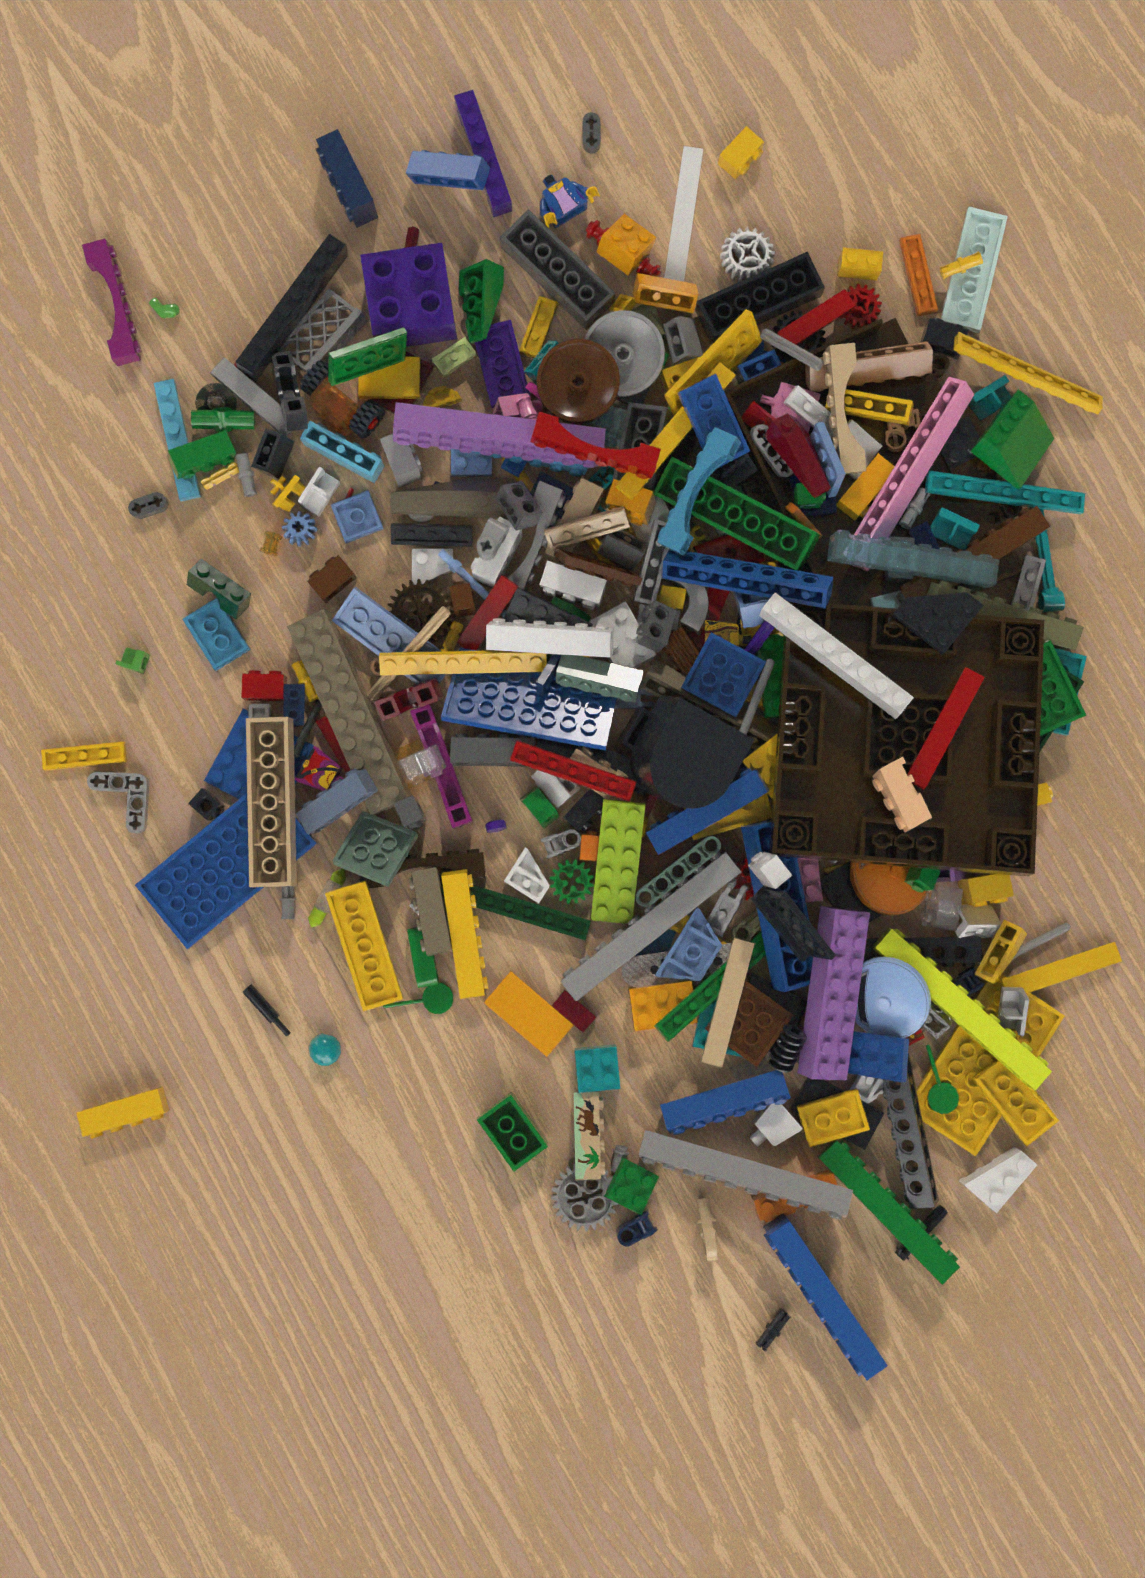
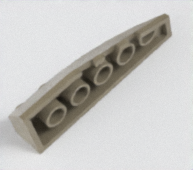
[390,477,514,519]

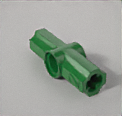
[191,407,255,432]

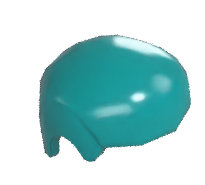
[308,1033,341,1066]

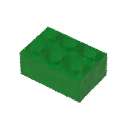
[477,1092,548,1172]

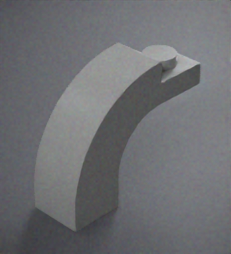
[662,574,709,636]

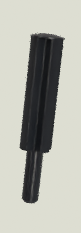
[242,984,291,1036]

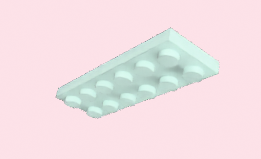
[941,207,1008,333]

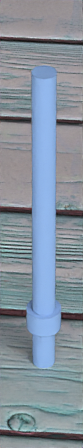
[438,549,507,618]

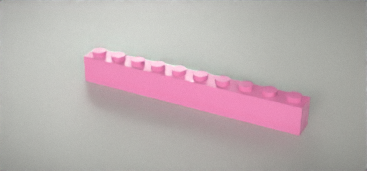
[842,377,974,571]

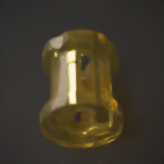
[259,531,283,557]

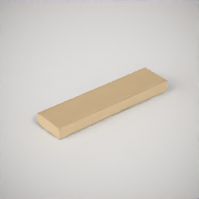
[544,506,630,550]

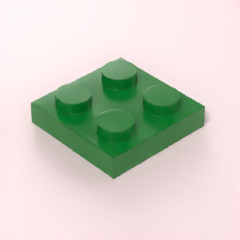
[604,1157,659,1215]

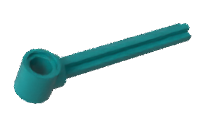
[1031,508,1065,613]

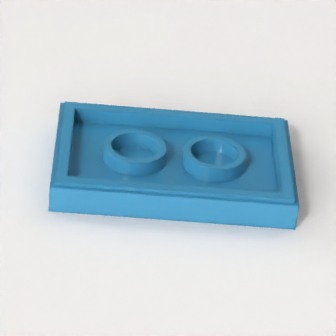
[182,598,251,671]

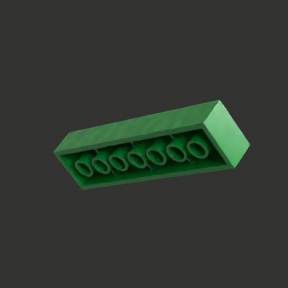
[653,457,821,571]

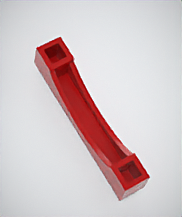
[530,411,661,479]

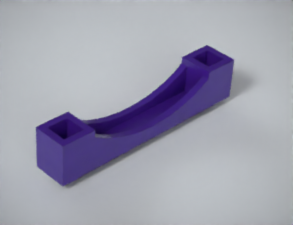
[454,90,512,218]

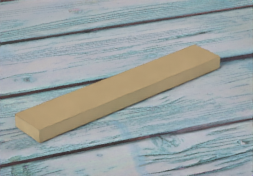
[701,938,754,1067]

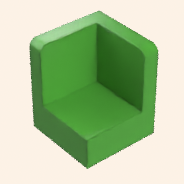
[115,648,150,674]

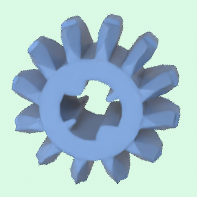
[282,511,317,547]

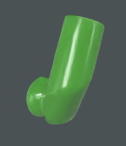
[149,297,180,318]

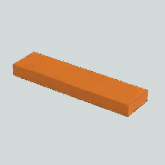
[899,234,938,317]

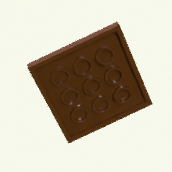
[638,806,744,916]

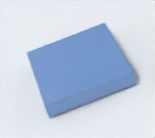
[331,490,384,544]

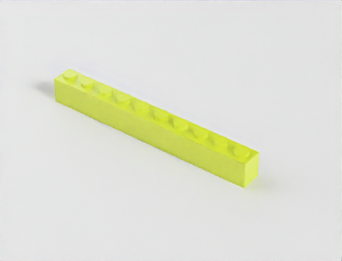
[872,928,1052,1091]

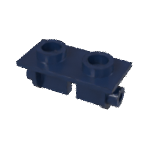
[283,684,305,727]

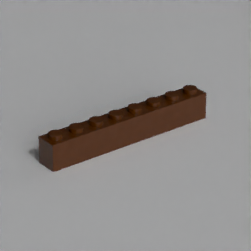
[896,506,1050,604]

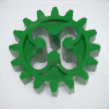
[549,859,594,904]

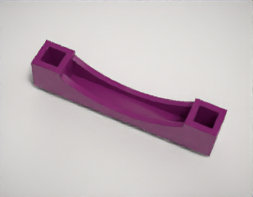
[82,239,142,366]
[410,704,473,829]

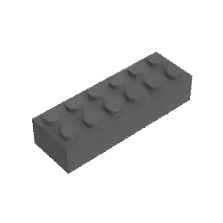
[500,209,615,330]

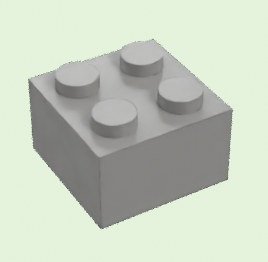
[380,434,423,488]

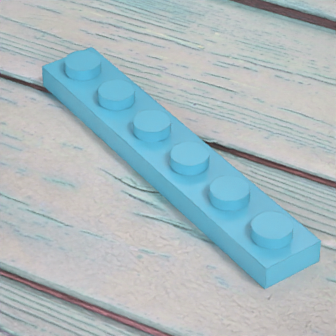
[154,379,201,502]

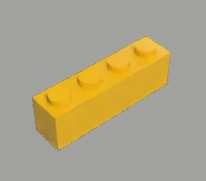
[825,389,914,426]
[76,1086,170,1139]

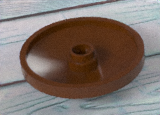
[537,339,620,424]

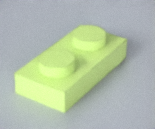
[432,337,477,378]

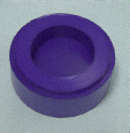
[485,820,507,833]

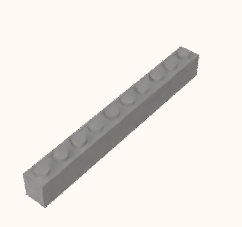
[560,851,741,1001]
[639,1130,853,1220]

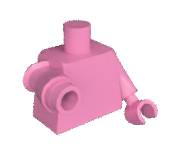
[492,393,543,420]

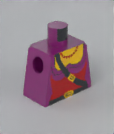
[295,746,344,791]

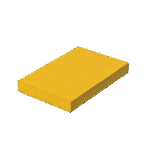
[358,357,420,399]
[796,1088,870,1148]

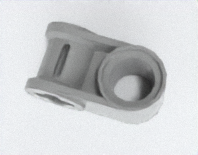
[476,517,510,561]
[540,830,581,859]

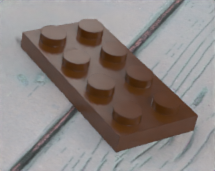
[554,548,643,587]

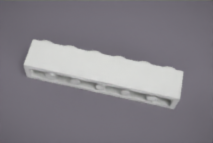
[486,618,614,657]

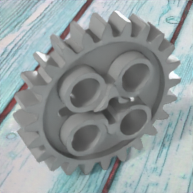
[551,1162,618,1231]

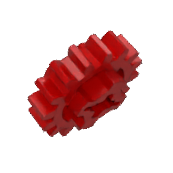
[840,283,882,329]

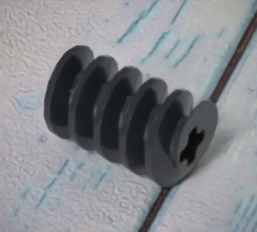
[769,1024,807,1073]

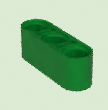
[407,927,439,988]

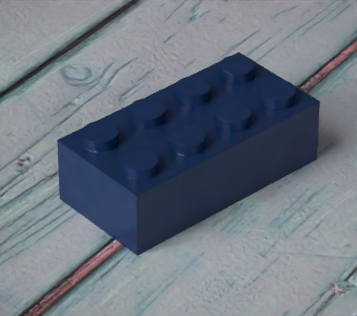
[315,129,378,228]

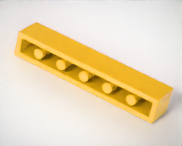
[441,869,489,999]

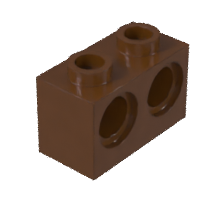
[449,581,476,618]

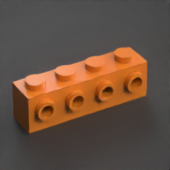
[751,1169,838,1222]

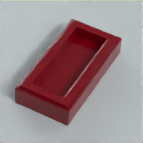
[551,990,596,1033]

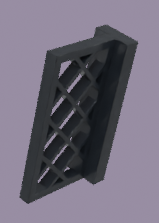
[751,885,836,962]

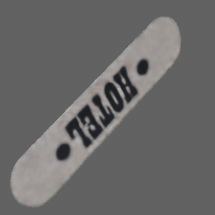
[622,943,732,987]

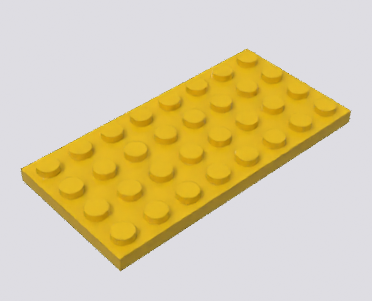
[916,974,1065,1156]

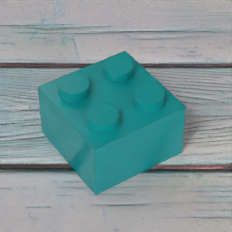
[575,1044,621,1093]

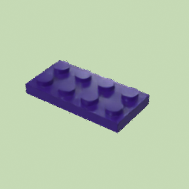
[475,320,531,408]

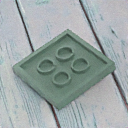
[332,811,418,887]

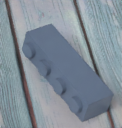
[296,769,378,835]

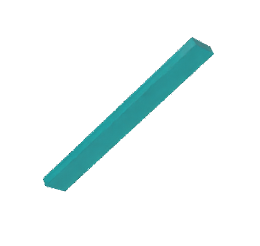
[925,471,1085,515]

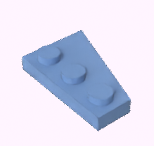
[811,422,846,498]

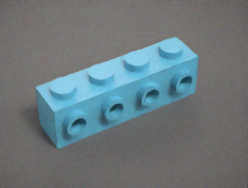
[300,421,384,484]

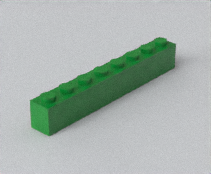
[818,1140,960,1285]

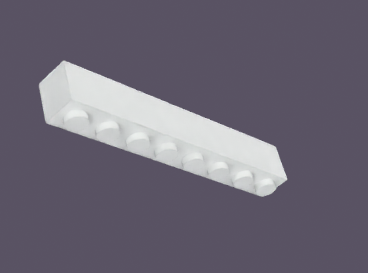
[759,593,914,719]

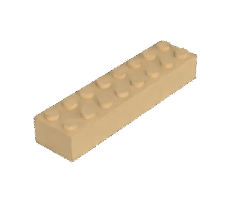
[246,717,297,887]

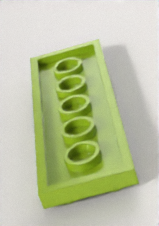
[591,799,645,924]

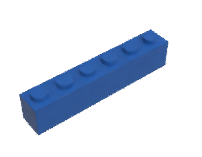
[646,768,770,855]
[660,1070,791,1135]

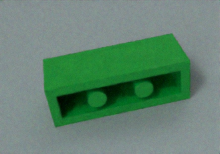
[167,430,236,479]

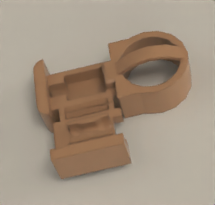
[885,409,920,452]

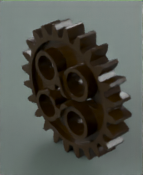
[387,579,454,643]

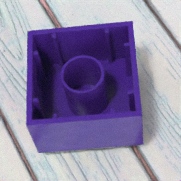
[360,243,458,347]

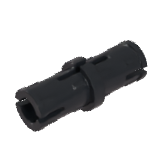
[755,1308,791,1352]

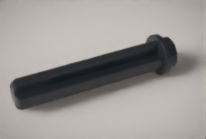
[894,1205,948,1261]

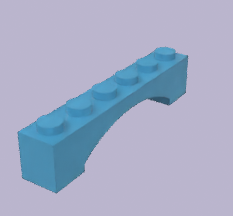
[658,427,741,556]

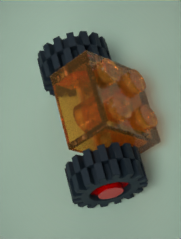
[300,359,385,439]

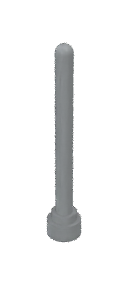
[739,659,774,735]
[979,923,1071,965]

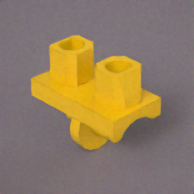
[270,475,306,512]

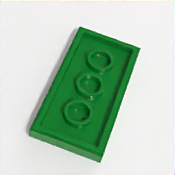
[328,327,407,386]

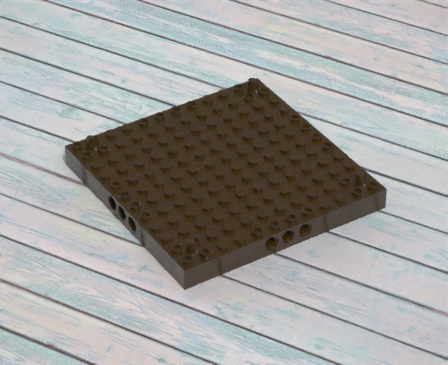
[770,601,1044,877]

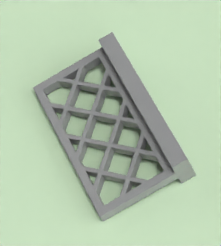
[279,289,367,374]

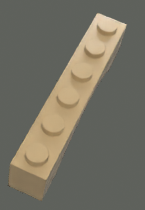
[823,343,866,474]

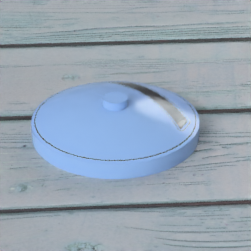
[855,957,931,1038]

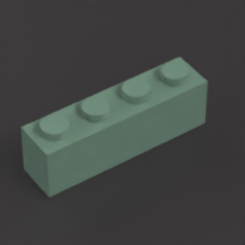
[556,654,643,702]

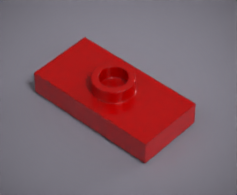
[741,401,776,437]

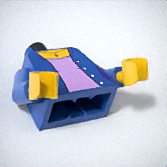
[540,174,600,229]

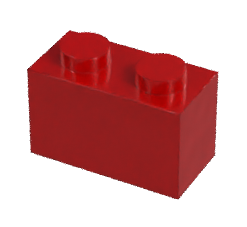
[241,670,287,702]

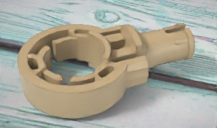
[696,1198,718,1262]

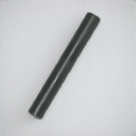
[294,700,322,758]

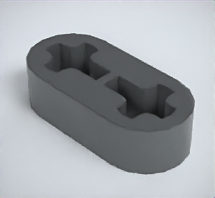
[582,112,601,154]
[128,492,168,519]

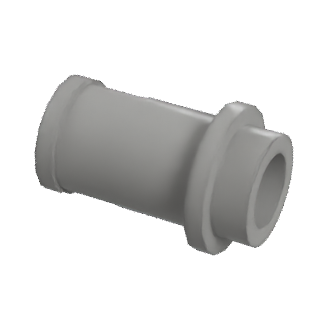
[611,1145,629,1172]

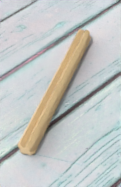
[367,606,451,701]

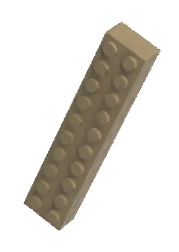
[287,609,412,815]

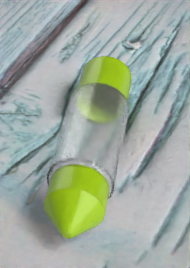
[308,868,346,927]

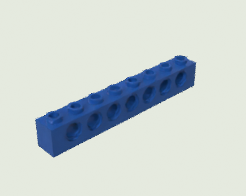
[662,550,833,608]

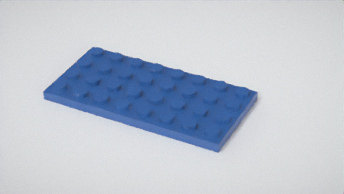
[441,648,617,751]
[135,793,318,949]

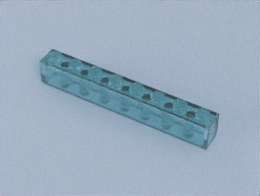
[827,530,999,588]

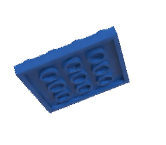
[204,708,314,799]

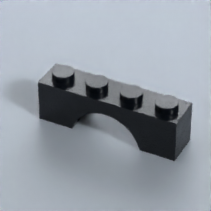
[271,351,308,432]

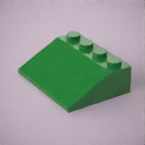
[970,389,1055,490]

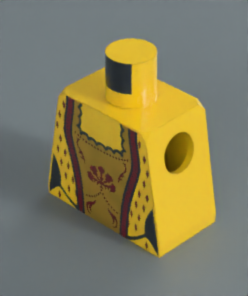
[705,620,751,647]

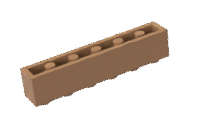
[805,342,933,392]

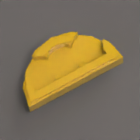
[423,386,462,408]

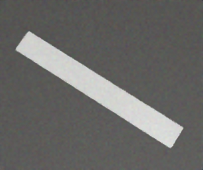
[664,146,703,282]

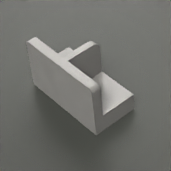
[997,987,1029,1036]

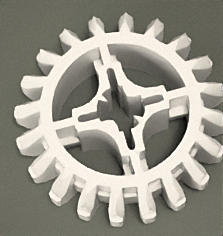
[720,227,775,282]

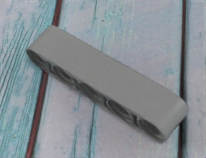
[210,357,292,436]

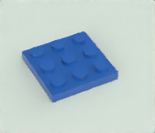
[681,632,766,717]

